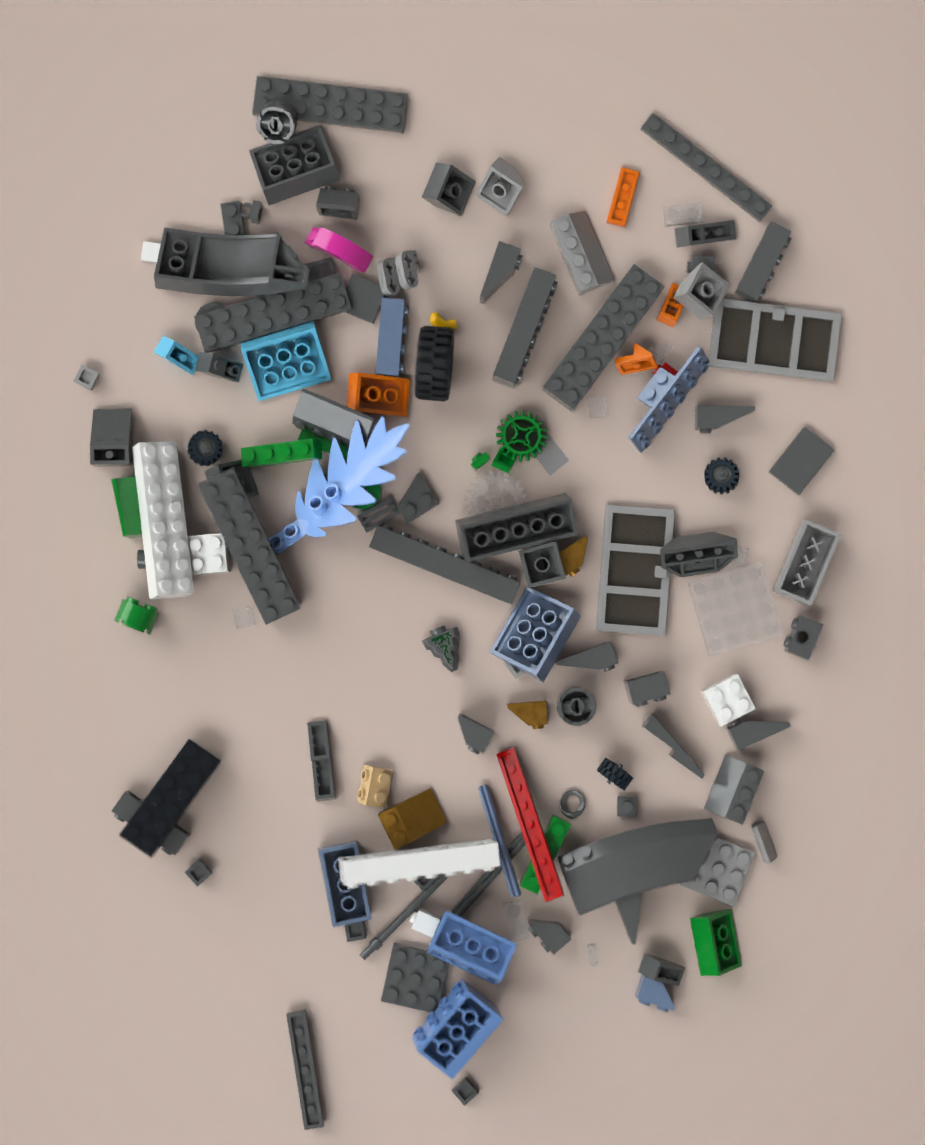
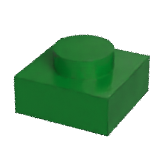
[491,449,517,474]
[471,452,490,472]

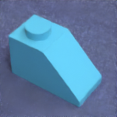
[154,336,199,375]

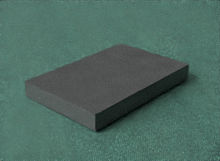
[769,427,834,496]

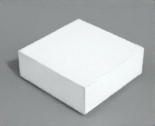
[141,241,161,263]

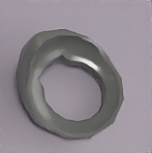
[560,790,585,819]

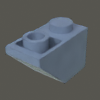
[635,974,675,1012]

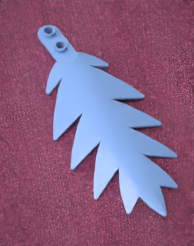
[269,417,409,554]

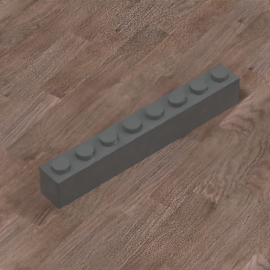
[369,524,520,605]

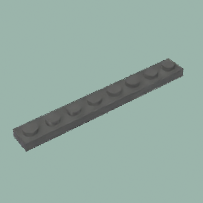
[640,113,772,222]

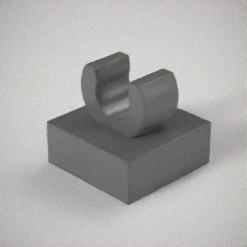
[242,200,263,224]

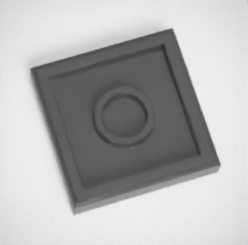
[345,274,385,324]

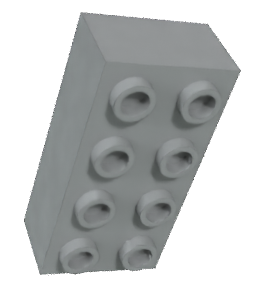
[772,519,841,606]

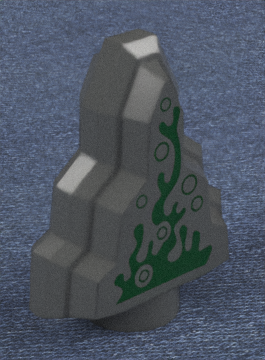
[422,625,460,672]

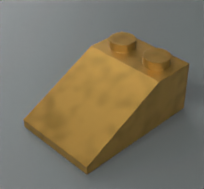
[378,788,447,850]

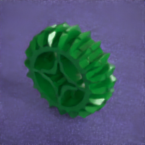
[496,410,548,462]

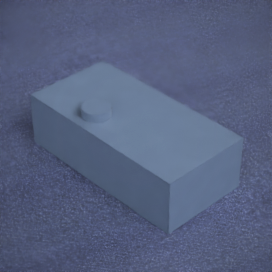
[318,841,371,927]

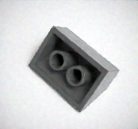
[704,755,764,825]

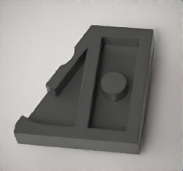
[397,473,439,524]

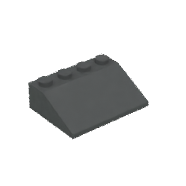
[249,125,340,205]

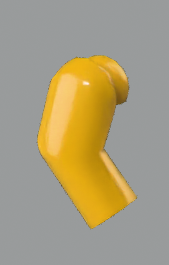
[430,312,457,329]

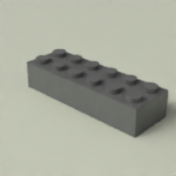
[492,267,558,389]
[455,493,578,562]

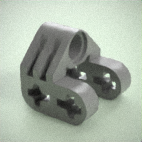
[377,250,420,297]

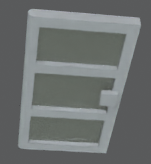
[708,299,842,382]
[596,504,675,636]

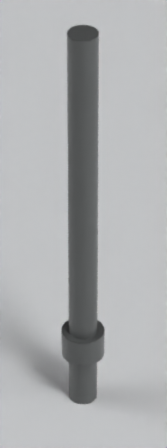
[360,874,447,960]

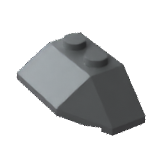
[660,532,738,577]

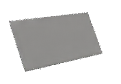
[518,423,569,475]

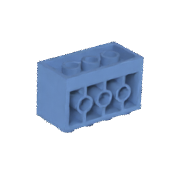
[426,911,517,985]
[412,979,503,1079]

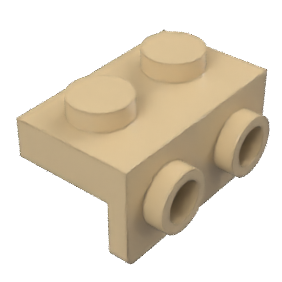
[357,765,393,808]

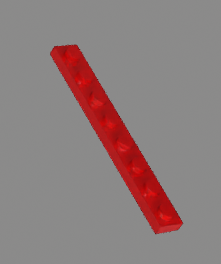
[496,748,565,902]

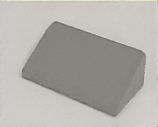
[751,821,777,864]

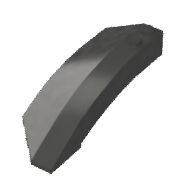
[154,227,310,296]
[558,818,719,916]

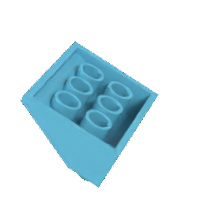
[241,321,332,401]

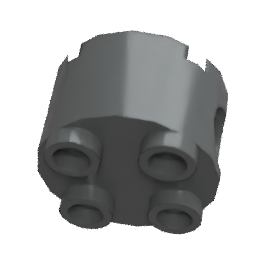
[256,100,298,144]
[557,687,596,726]

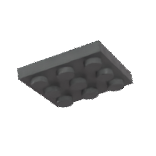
[381,943,448,1012]

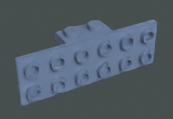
[629,346,709,453]

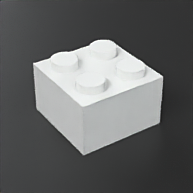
[188,533,230,576]
[701,674,756,726]

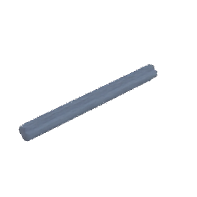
[478,785,521,898]

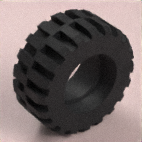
[415,326,454,402]

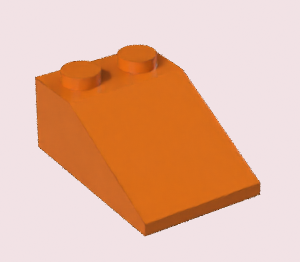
[346,372,410,417]

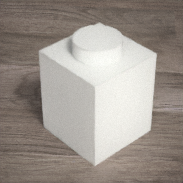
[409,908,440,937]

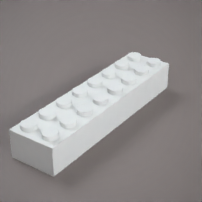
[132,441,194,599]
[338,839,500,888]

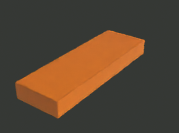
[606,167,640,228]

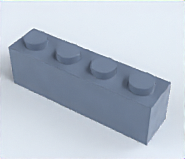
[376,298,409,377]

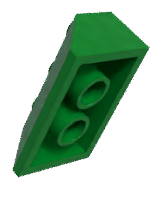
[111,477,142,538]
[690,909,742,976]

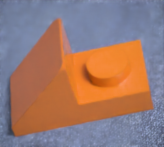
[615,343,658,375]

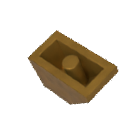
[559,536,588,577]
[507,700,548,729]

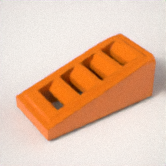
[657,283,683,327]

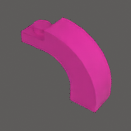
[305,226,373,273]

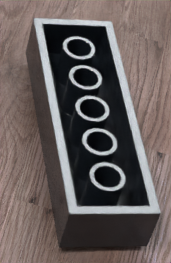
[119,739,221,859]

